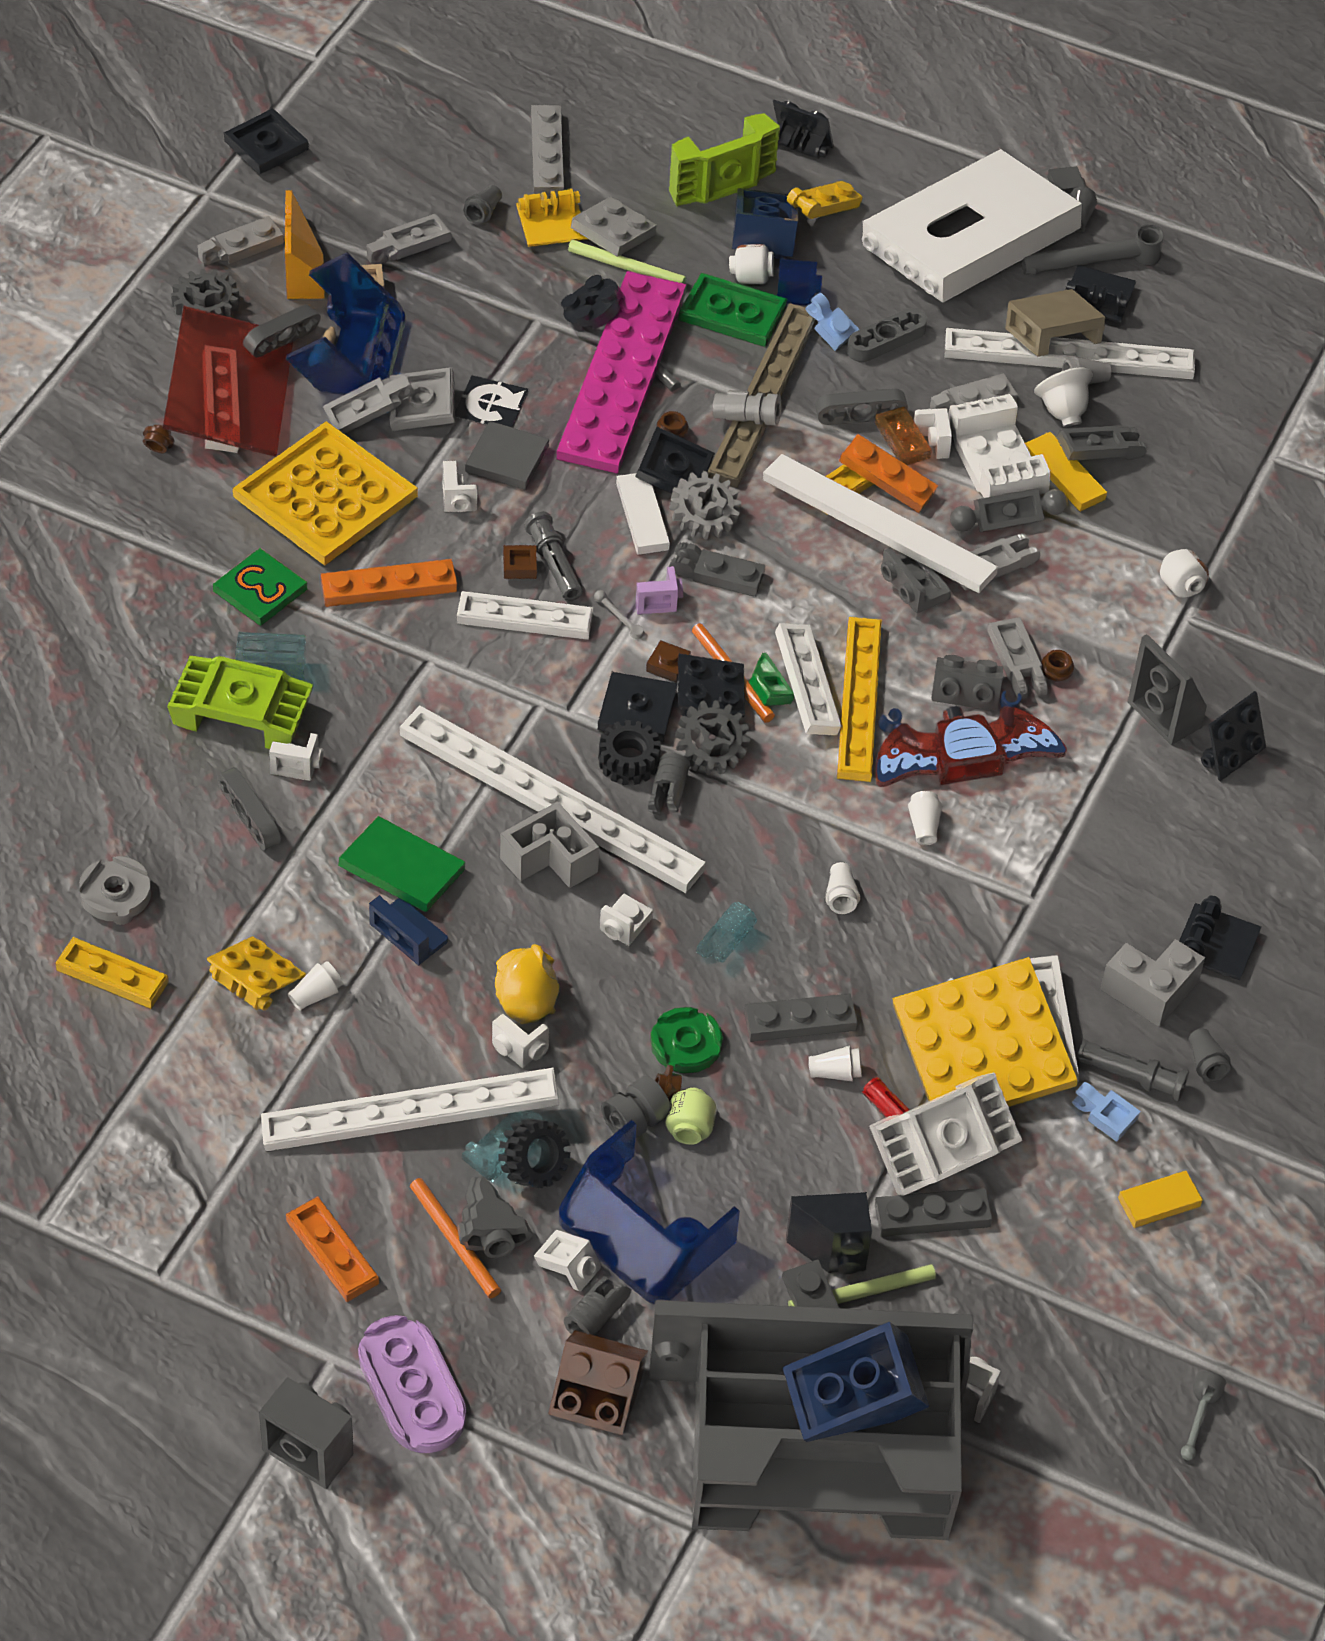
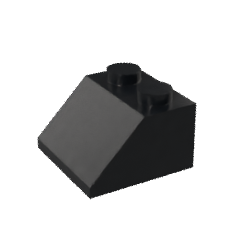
[786,1192,872,1274]

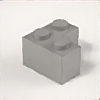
[500,801,599,888]
[1100,939,1205,1027]

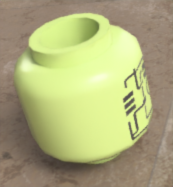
[666,1088,717,1145]

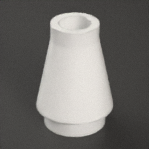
[908,791,942,845]
[825,862,860,914]
[288,961,343,1011]
[809,1045,862,1082]

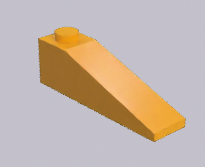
[285,190,330,299]

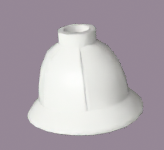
[1034,367,1093,427]

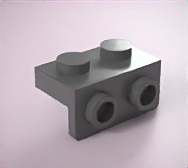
[881,547,951,614]
[931,655,1003,710]

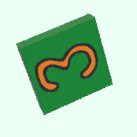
[213,548,308,626]

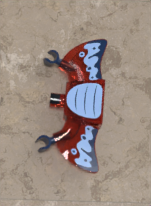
[875,691,1067,787]

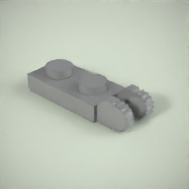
[959,533,1041,591]
[987,617,1048,699]

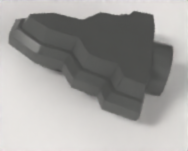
[457,1176,533,1258]

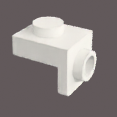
[492,1014,549,1068]

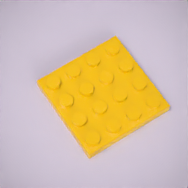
[233,421,418,566]
[892,957,1077,1107]

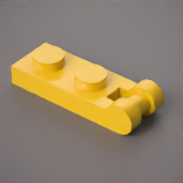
[787,181,863,219]

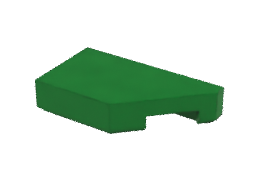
[749,653,795,706]

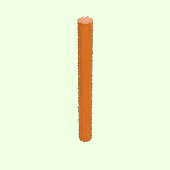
[692,623,775,723]
[410,1178,501,1299]

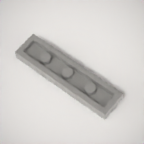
[531,105,564,196]

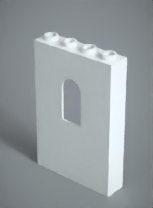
[862,149,1082,303]

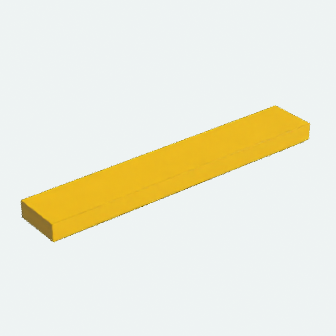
[837,617,882,782]

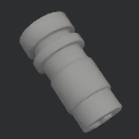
[713,390,781,426]

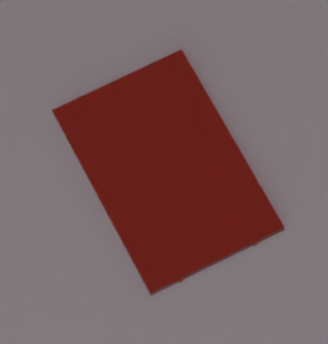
[162,306,293,457]

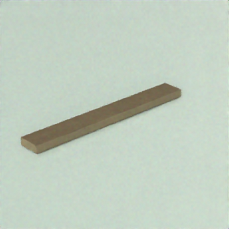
[708,303,817,488]

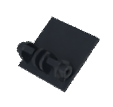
[773,100,834,159]
[1066,265,1136,323]
[678,653,745,718]
[1201,691,1266,781]
[1179,895,1262,980]

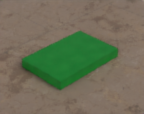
[678,273,788,347]
[338,816,466,912]

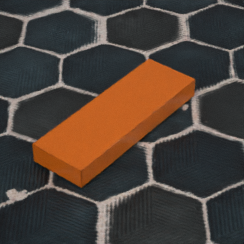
[286,1196,379,1302]

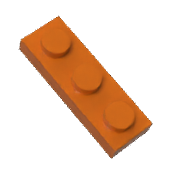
[839,434,938,513]

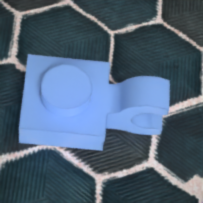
[805,293,860,351]
[1072,1082,1141,1142]

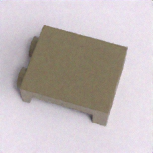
[1005,289,1105,357]

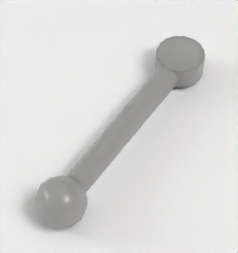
[594,590,644,639]

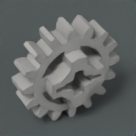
[669,471,741,540]

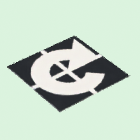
[455,375,529,427]

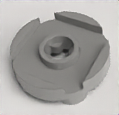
[79,856,151,925]

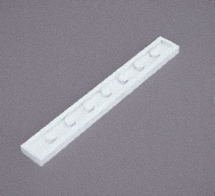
[944,328,1195,379]
[763,454,998,593]
[261,1068,559,1151]

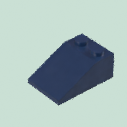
[732,188,798,259]
[783,1322,929,1442]

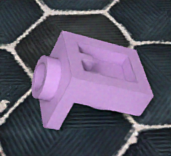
[636,566,683,614]

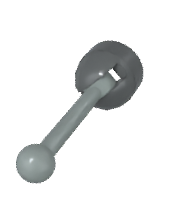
[1181,1371,1226,1460]

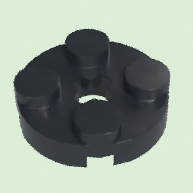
[561,275,624,332]

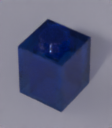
[777,259,822,305]

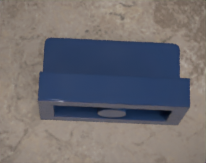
[369,895,448,966]

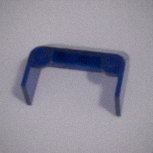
[286,252,406,395]
[558,1120,740,1304]

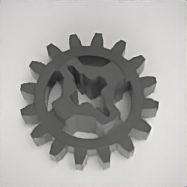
[171,269,240,327]
[675,700,750,775]

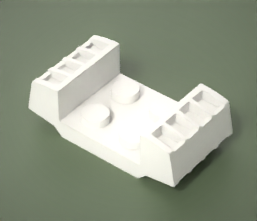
[948,394,1050,498]
[869,1072,1022,1196]

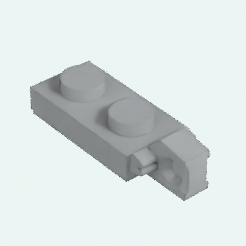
[366,214,451,264]
[197,216,284,266]
[929,373,1018,412]
[323,374,414,434]

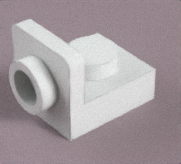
[913,408,952,459]
[442,461,478,512]
[269,733,324,781]
[600,894,653,946]
[534,1230,601,1291]

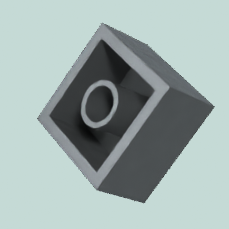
[259,1377,354,1489]

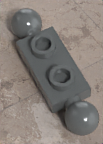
[950,488,1068,532]

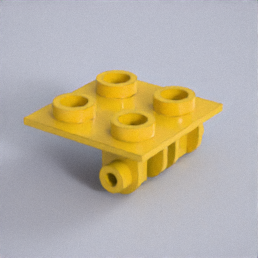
[516,189,588,247]
[207,936,306,1011]

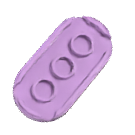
[358,1315,466,1453]

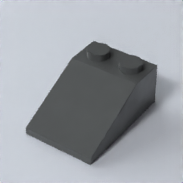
[1127,634,1207,745]

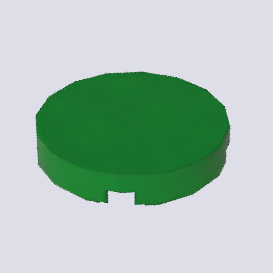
[650,1007,723,1073]

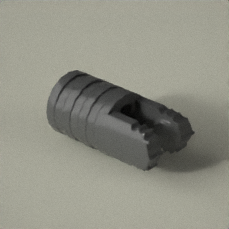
[648,753,690,814]
[563,1276,632,1335]

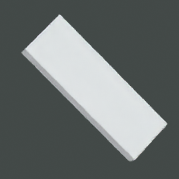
[616,473,670,555]

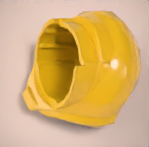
[495,944,559,1024]

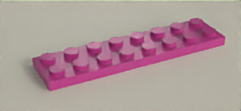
[557,271,686,474]

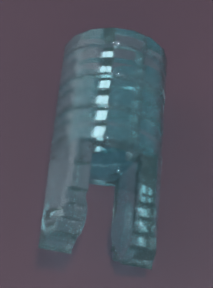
[696,902,757,963]

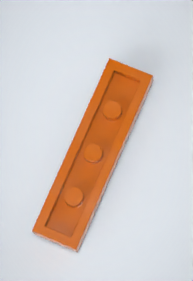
[321,559,457,607]

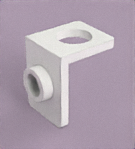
[968,1357,1001,1423]

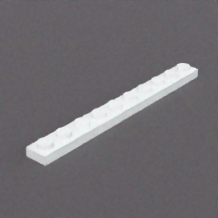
[400,705,706,893]

